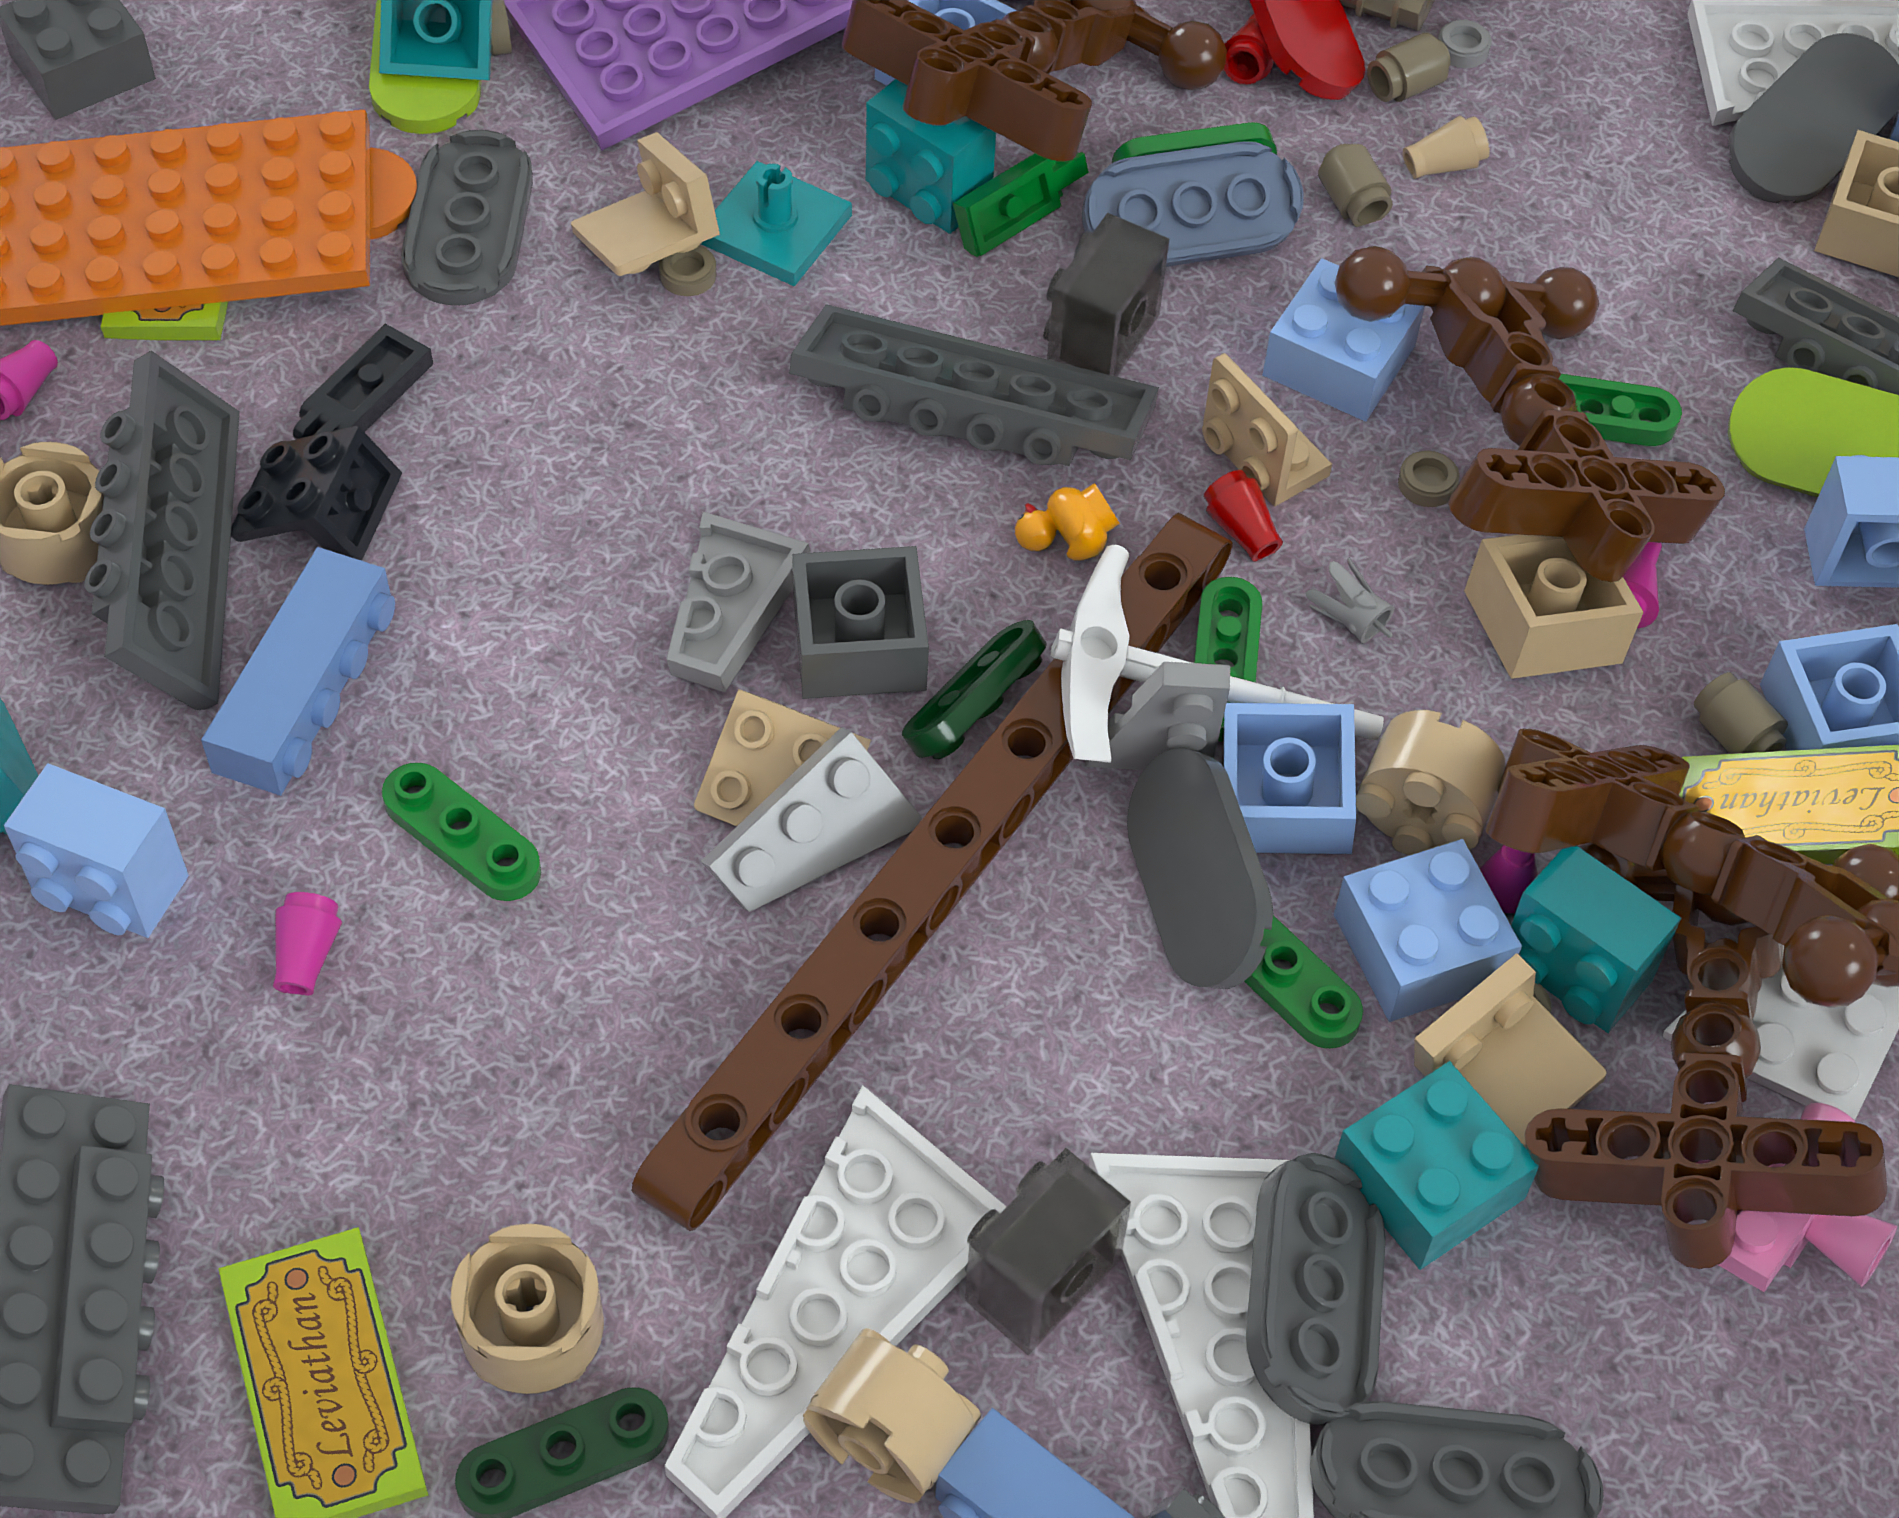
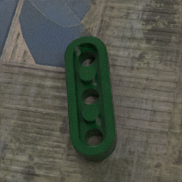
[902,620,1047,759]
[455,1387,669,1518]

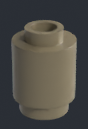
[1367,32,1451,102]
[1318,144,1393,227]
[1694,672,1788,754]

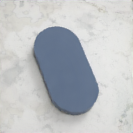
[1082,142,1304,270]

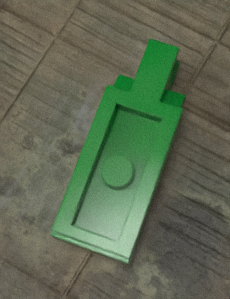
[953,152,1089,257]

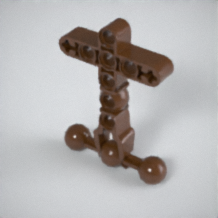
[842,0,1227,161]
[1334,246,1725,582]
[1486,728,1899,1008]
[1525,843,1899,1269]

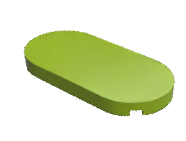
[369,0,482,134]
[1728,368,1899,497]

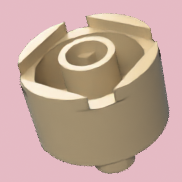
[0,442,104,585]
[1356,710,1506,855]
[451,1224,604,1394]
[803,1328,981,1503]

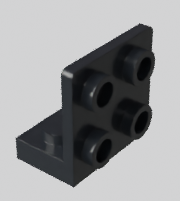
[231,426,402,561]

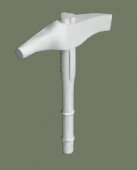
[1050,545,1384,763]

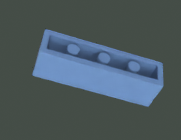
[201,547,395,796]
[935,1408,1135,1518]

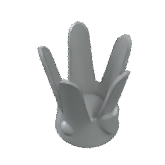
[1306,557,1395,644]

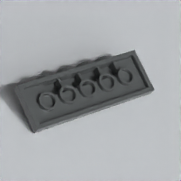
[1733,257,1899,395]
[789,304,1159,466]
[84,351,240,710]
[0,1084,164,1514]

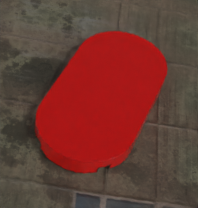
[1249,0,1365,100]

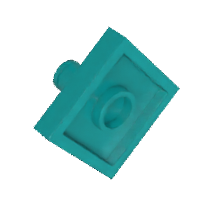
[701,161,852,287]

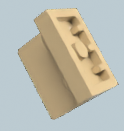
[571,132,720,276]
[1202,353,1332,507]
[694,689,871,826]
[1414,953,1606,1147]

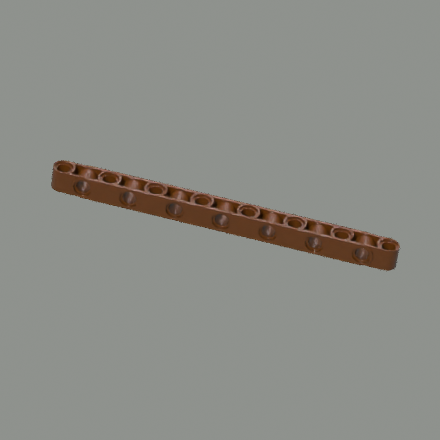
[631,512,1233,1231]

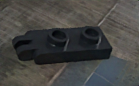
[293,323,433,439]

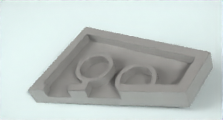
[666,512,811,692]
[1085,661,1230,770]
[701,727,923,912]

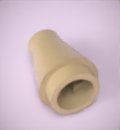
[1403,116,1489,179]

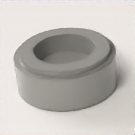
[1438,20,1492,68]

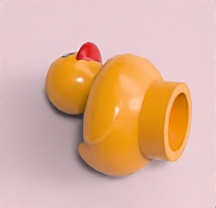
[1015,483,1120,561]

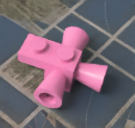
[1696,1103,1898,1292]

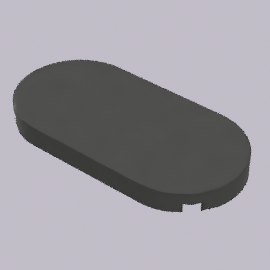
[1728,33,1899,203]
[401,130,533,305]
[1127,748,1273,989]
[1246,1153,1385,1425]
[1310,1401,1603,1518]

